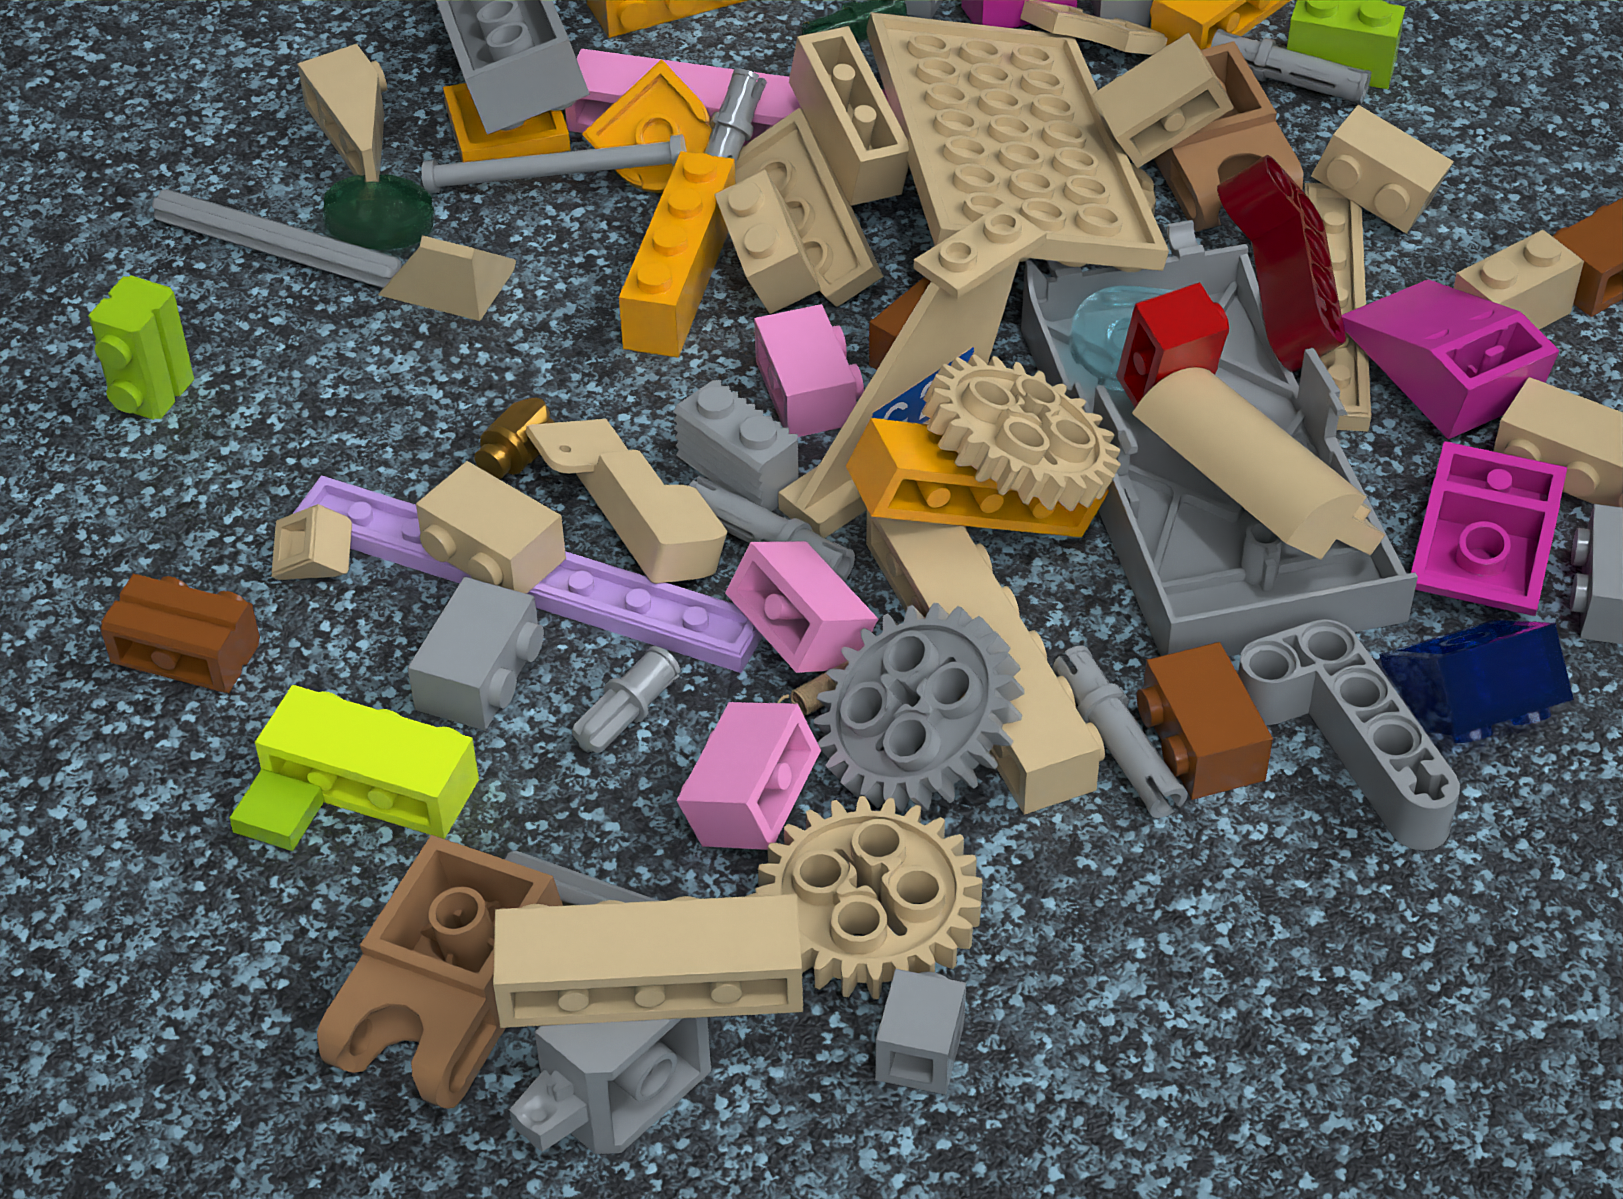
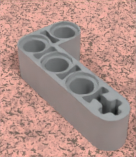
[1238,619,1460,851]

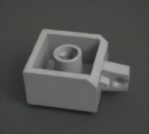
[509,1017,711,1154]

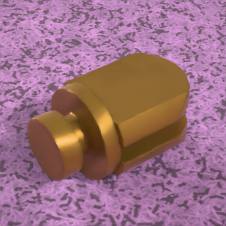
[474,398,555,479]

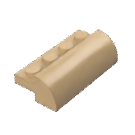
[1132,367,1385,560]

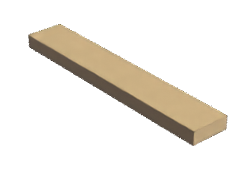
[1304,183,1371,432]

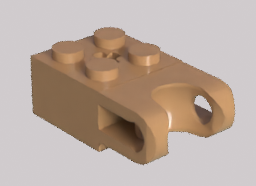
[1154,41,1303,232]
[317,835,563,1109]

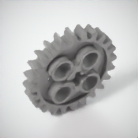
[814,603,1024,813]

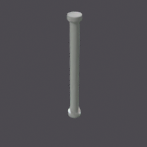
[421,134,687,194]

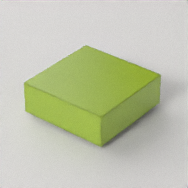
[229,769,324,851]

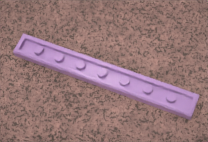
[293,475,763,673]

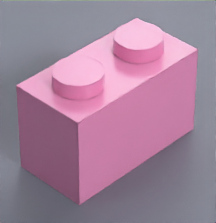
[754,304,864,437]
[725,541,879,673]
[676,702,821,850]

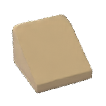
[272,504,352,580]

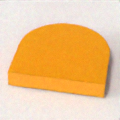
[582,59,712,193]

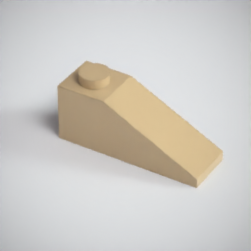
[297,44,387,194]

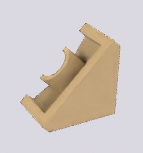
[378,235,516,321]

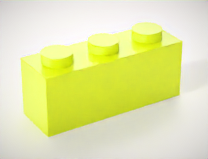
[255,685,479,839]

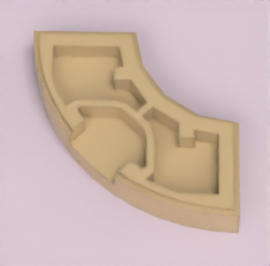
[1020,0,1168,55]

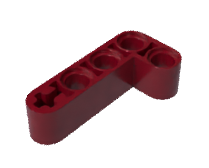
[1217,155,1346,373]

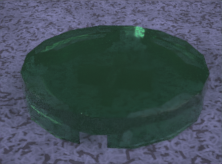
[323,174,434,250]

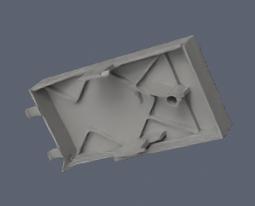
[1021,220,1418,657]

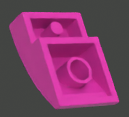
[1411,441,1568,616]

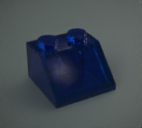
[1379,620,1574,743]

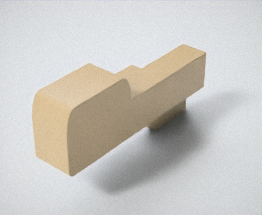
[525,419,727,584]

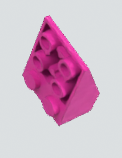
[1342,279,1560,439]

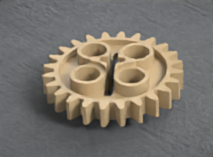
[922,355,1121,511]
[756,796,982,999]

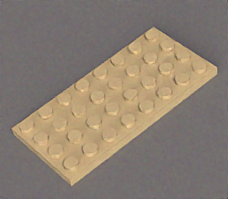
[866,12,1169,272]

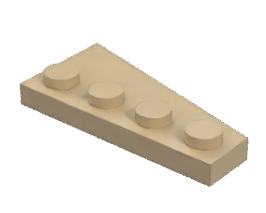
[735,108,884,307]

